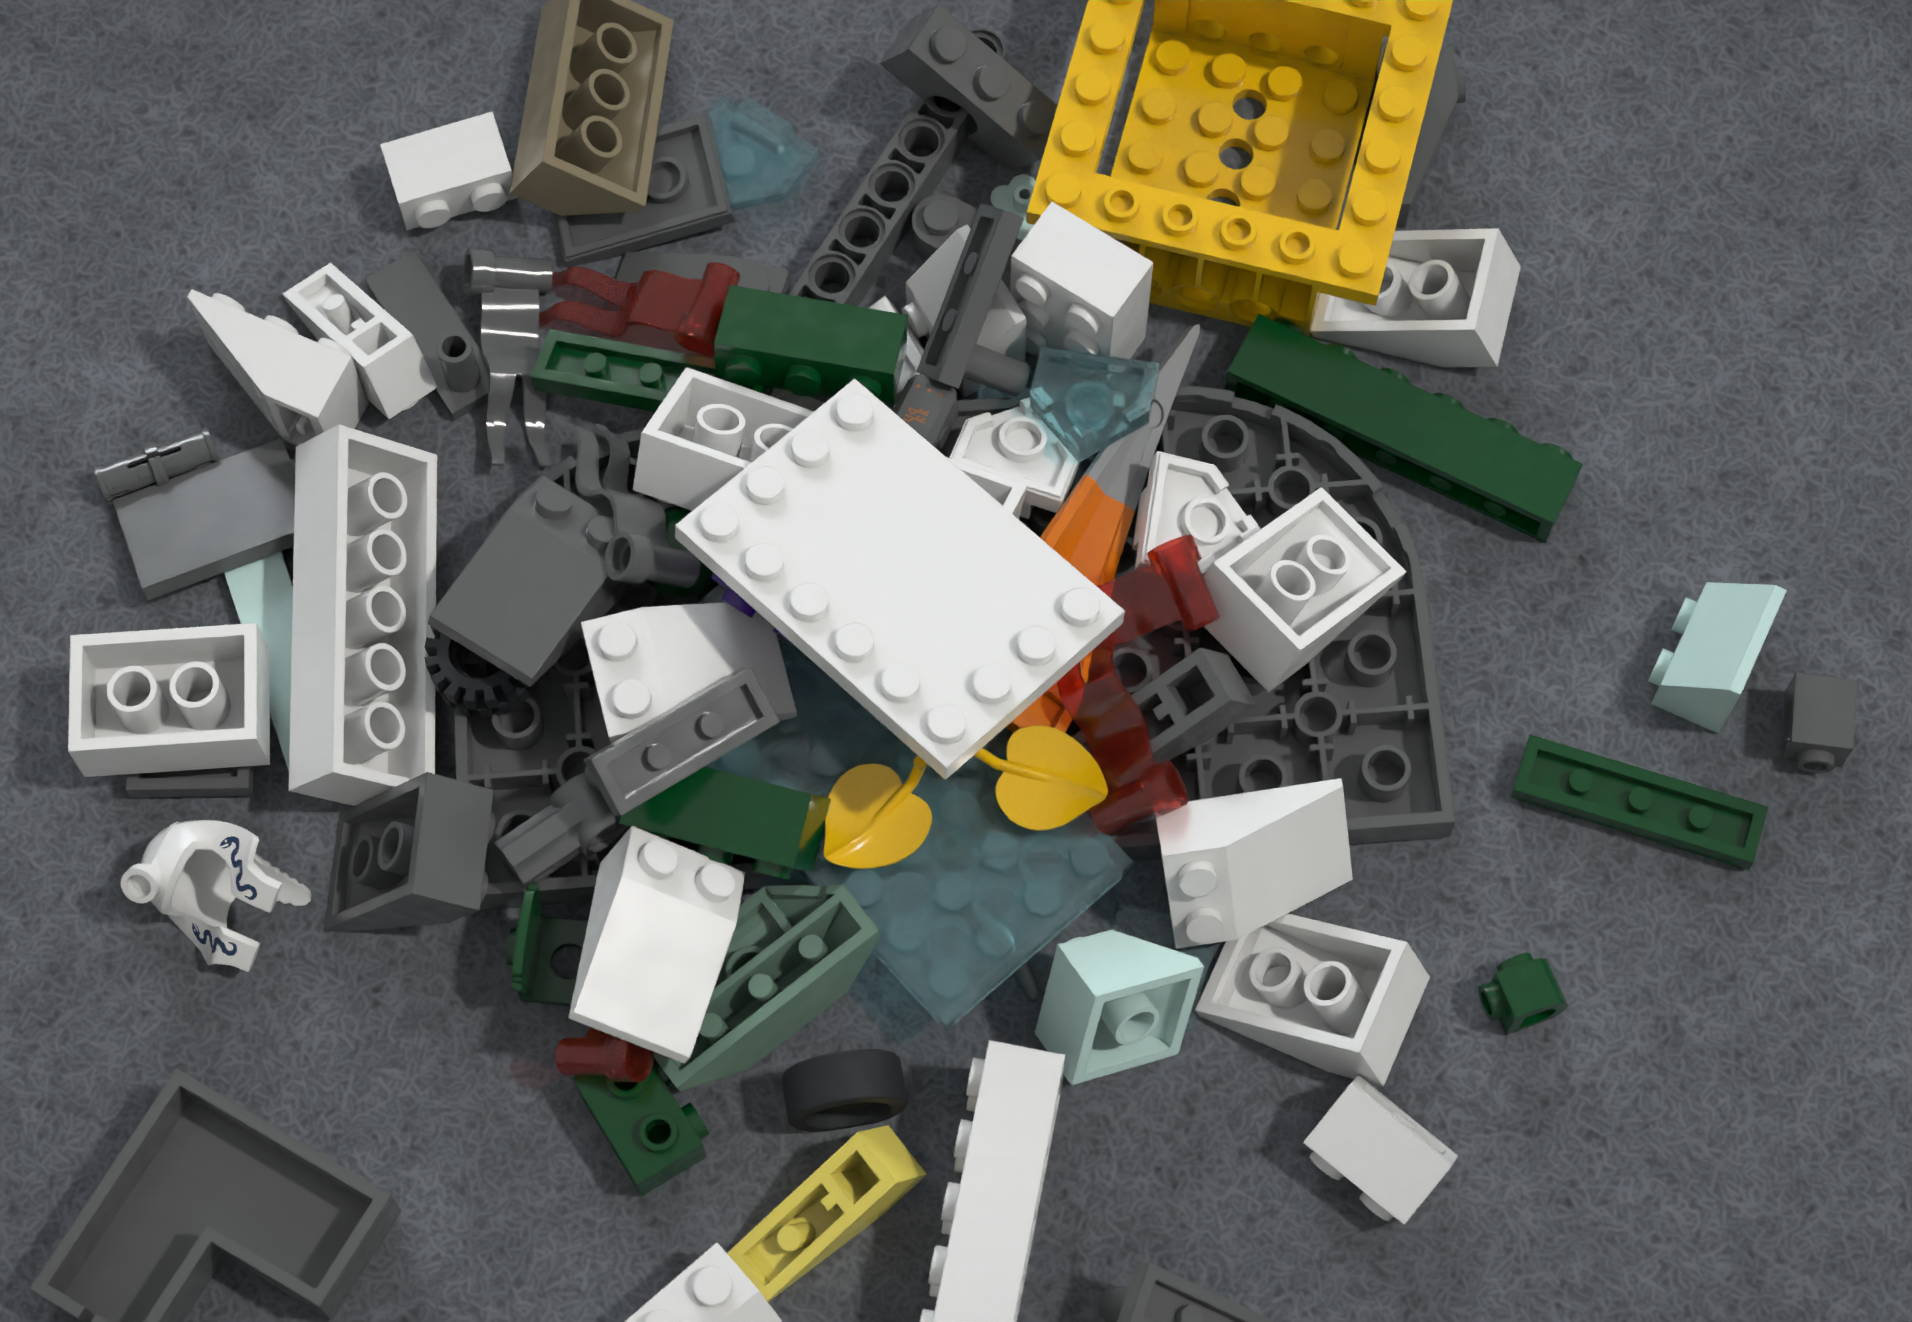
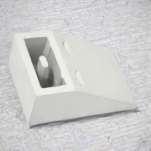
[187,289,369,446]

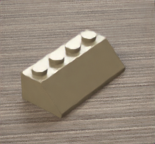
[509,0,674,216]

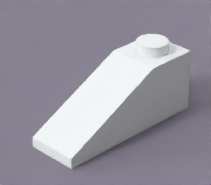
[283,263,438,419]

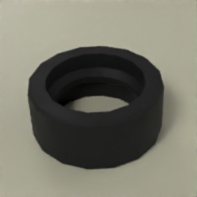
[782,1049,908,1132]

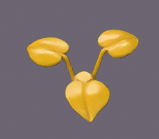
[824,726,1108,869]

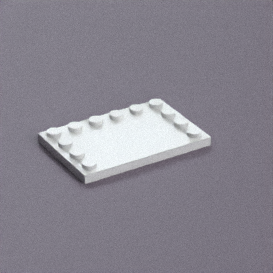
[675,379,1125,780]

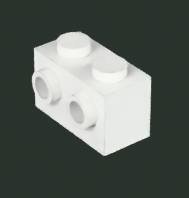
[380,112,518,230]
[1303,1075,1458,1225]

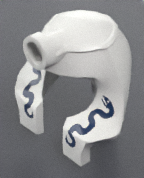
[121,820,311,972]

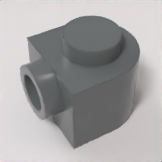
[912,194,978,261]

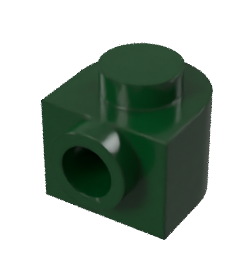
[1478,953,1568,1035]

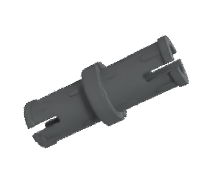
[93,427,219,503]

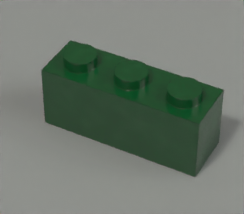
[714,285,908,408]
[619,767,831,880]

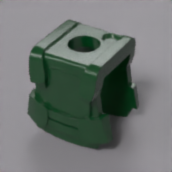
[506,883,588,1007]

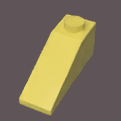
[727,1125,927,1302]

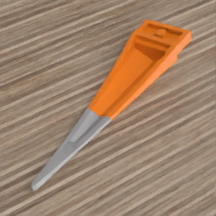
[1006,324,1200,733]

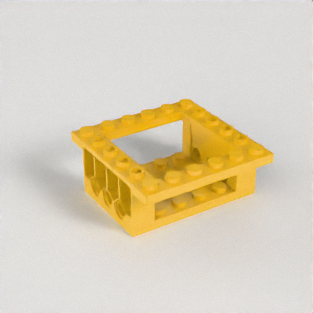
[1026,0,1453,337]

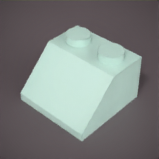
[1648,582,1787,734]
[1035,930,1204,1085]

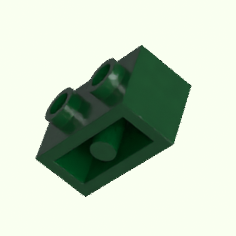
[572,1043,710,1197]

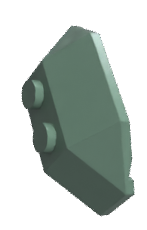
[649,884,882,1092]

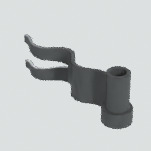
[463,249,552,467]
[554,415,700,588]

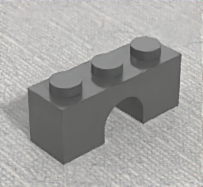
[879,4,1058,171]

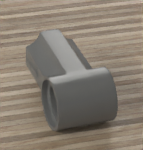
[494,772,628,890]

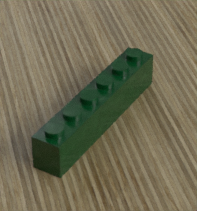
[1225,314,1583,544]

